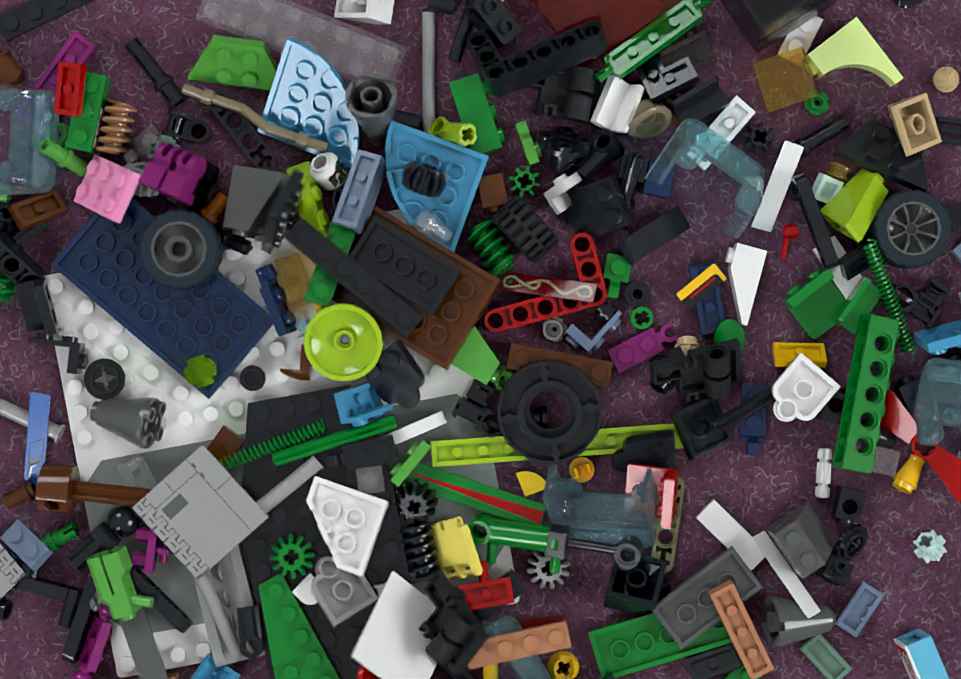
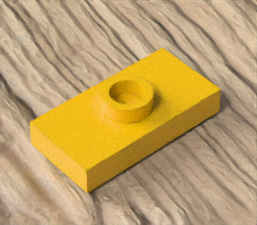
[772,342,827,368]

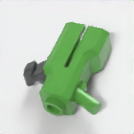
[86,546,154,622]

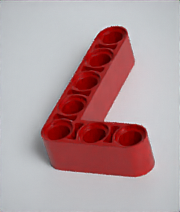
[484,233,607,332]

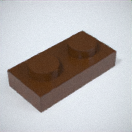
[8,188,68,231]

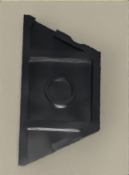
[833,120,928,192]

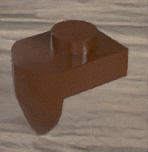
[280,344,312,381]

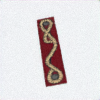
[498,272,597,302]

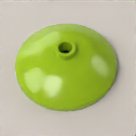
[304,303,383,381]

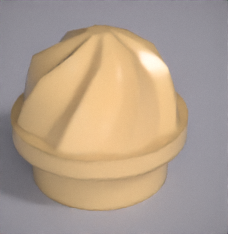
[933,67,959,92]
[674,336,700,356]

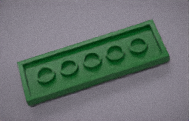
[588,611,732,679]

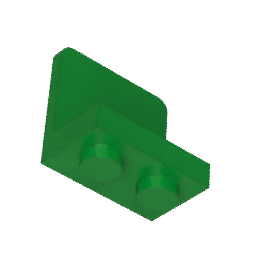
[782,268,846,339]

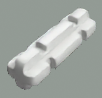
[815,448,832,498]

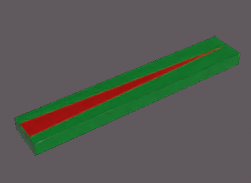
[399,456,547,525]

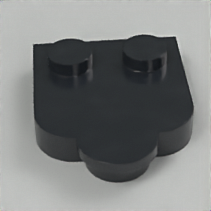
[566,174,634,237]
[365,339,425,409]
[611,430,676,475]

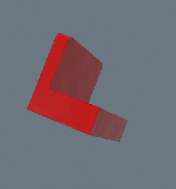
[54,61,87,117]

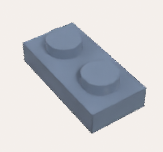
[0,519,53,572]

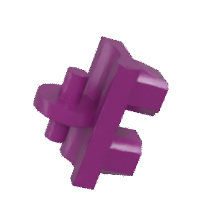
[131,527,174,573]

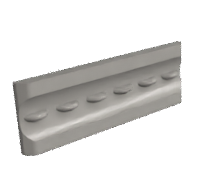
[192,544,265,667]

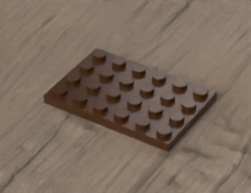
[332,205,501,371]

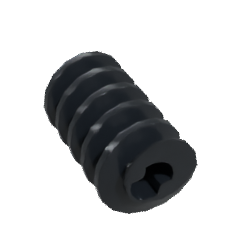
[399,521,441,579]

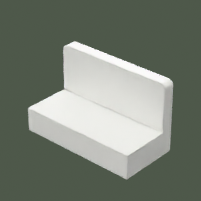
[590,75,645,133]

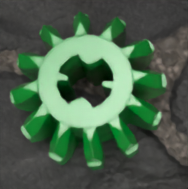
[270,534,315,579]

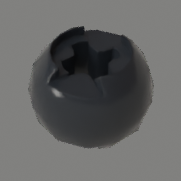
[107,505,140,538]

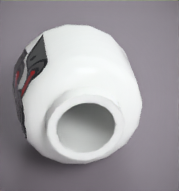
[309,152,348,191]

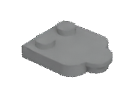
[311,556,379,628]

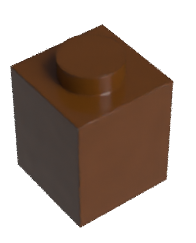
[478,173,508,213]

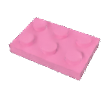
[74,154,141,223]

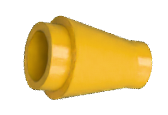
[892,454,925,494]

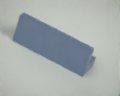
[332,149,387,236]

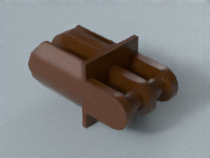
[0,48,24,86]

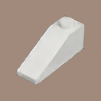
[725,243,767,326]

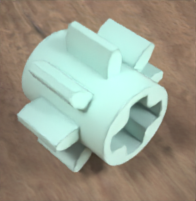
[913,530,947,564]

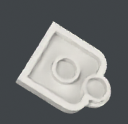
[771,353,841,422]

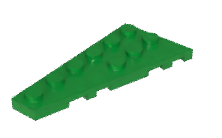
[258,573,341,679]

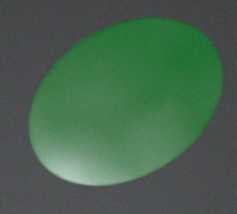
[714,319,745,350]

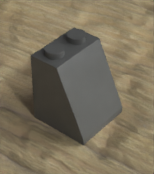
[223,165,290,239]
[765,501,835,579]

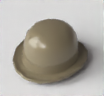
[627,99,672,139]

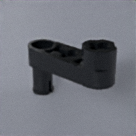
[13,560,84,628]

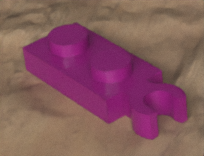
[607,323,678,373]

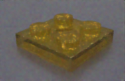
[753,47,819,113]

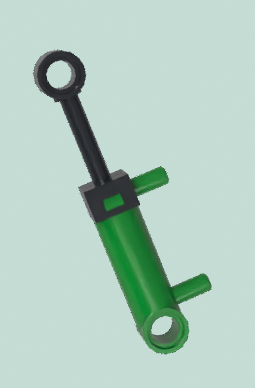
[468,513,644,574]

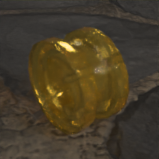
[825,161,851,182]

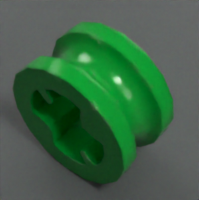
[630,307,654,330]

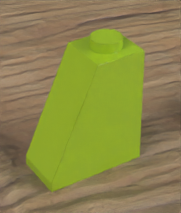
[820,168,889,243]

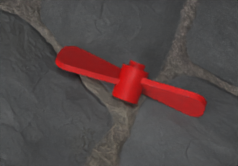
[867,389,961,502]

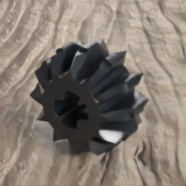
[401,161,447,198]
[394,478,438,524]

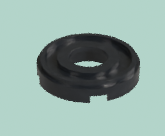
[498,359,602,464]

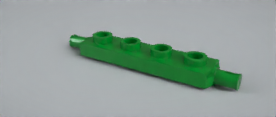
[594,0,713,83]

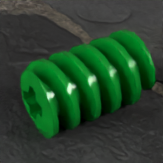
[467,219,516,277]

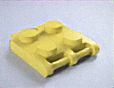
[427,517,483,581]

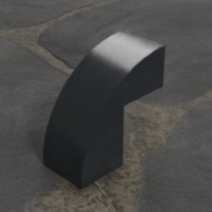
[617,206,691,265]

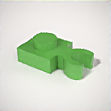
[515,121,542,167]

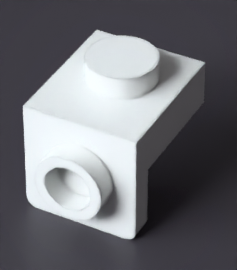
[543,172,582,215]

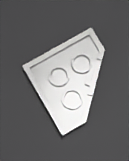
[306,476,389,576]

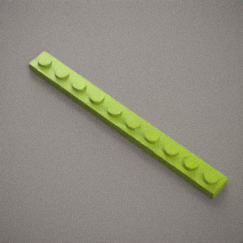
[431,423,684,467]

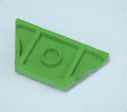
[188,35,278,90]

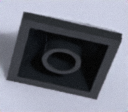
[604,550,667,613]

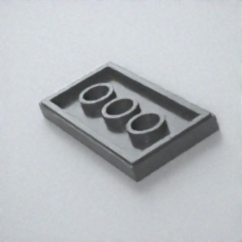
[652,546,763,650]

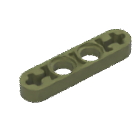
[650,477,685,573]

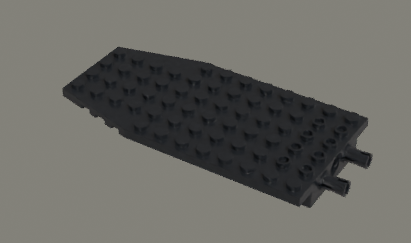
[242,385,411,679]

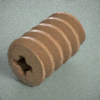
[95,99,137,156]

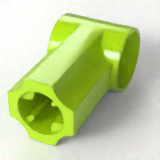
[428,117,477,146]

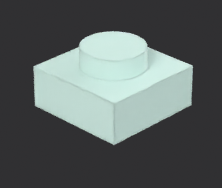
[812,172,844,203]

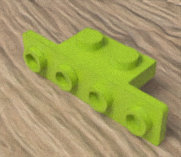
[287,161,330,265]

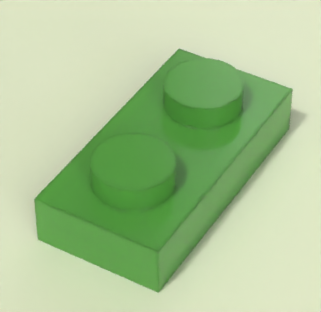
[390,440,431,488]

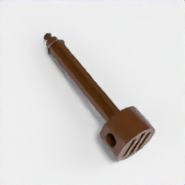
[36,462,152,515]

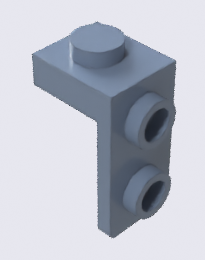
[564,310,622,352]

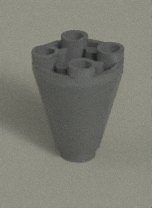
[90,397,166,449]

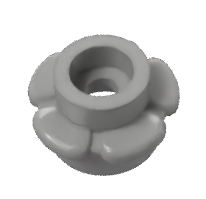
[543,317,567,342]

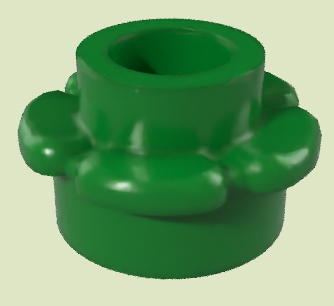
[804,90,829,115]

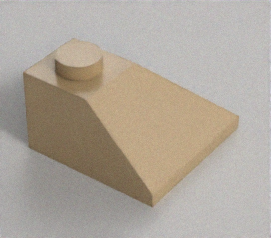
[888,93,942,156]

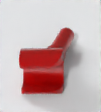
[780,224,799,260]

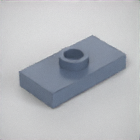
[835,580,884,638]

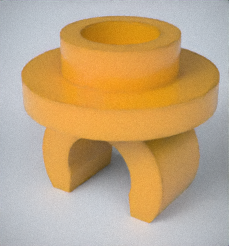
[569,457,594,483]

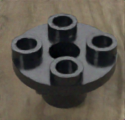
[538,126,591,172]

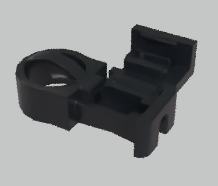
[890,278,951,327]
[452,378,502,437]

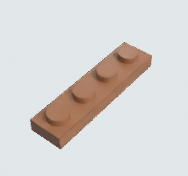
[708,580,774,679]
[468,620,572,669]

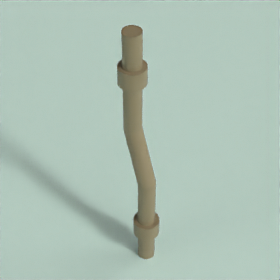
[182,84,329,153]

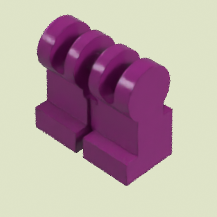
[138,142,207,206]

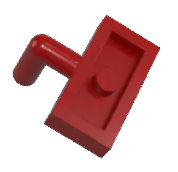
[459,560,515,610]

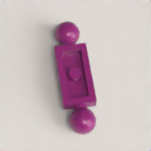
[72,605,112,679]

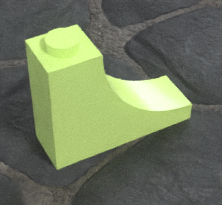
[804,17,903,87]

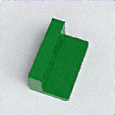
[832,277,882,334]

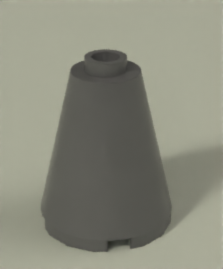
[345,73,398,140]
[761,596,836,648]

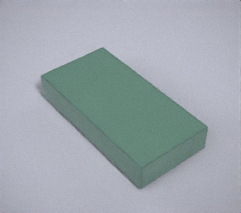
[798,634,852,679]

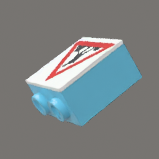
[893,628,949,679]

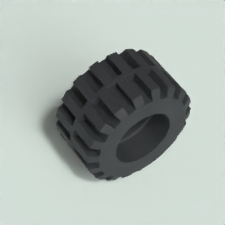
[492,195,559,264]

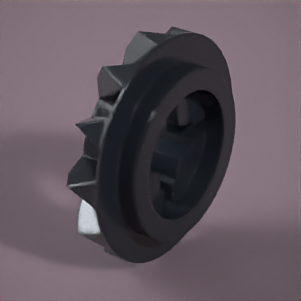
[84,358,126,400]
[834,524,868,561]

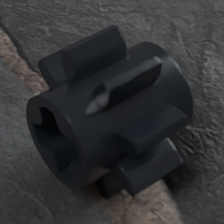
[742,122,775,154]
[0,202,19,236]

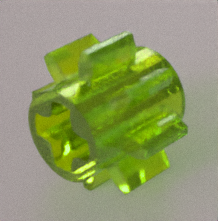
[184,354,217,388]

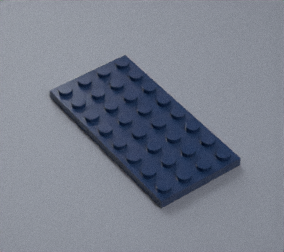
[51,197,273,399]

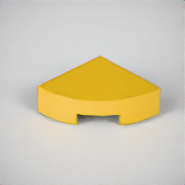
[516,471,549,497]

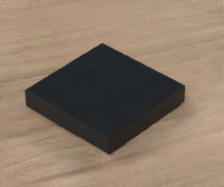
[670,396,734,461]

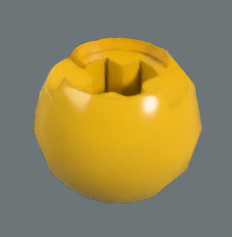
[547,651,579,679]

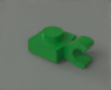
[603,253,631,299]

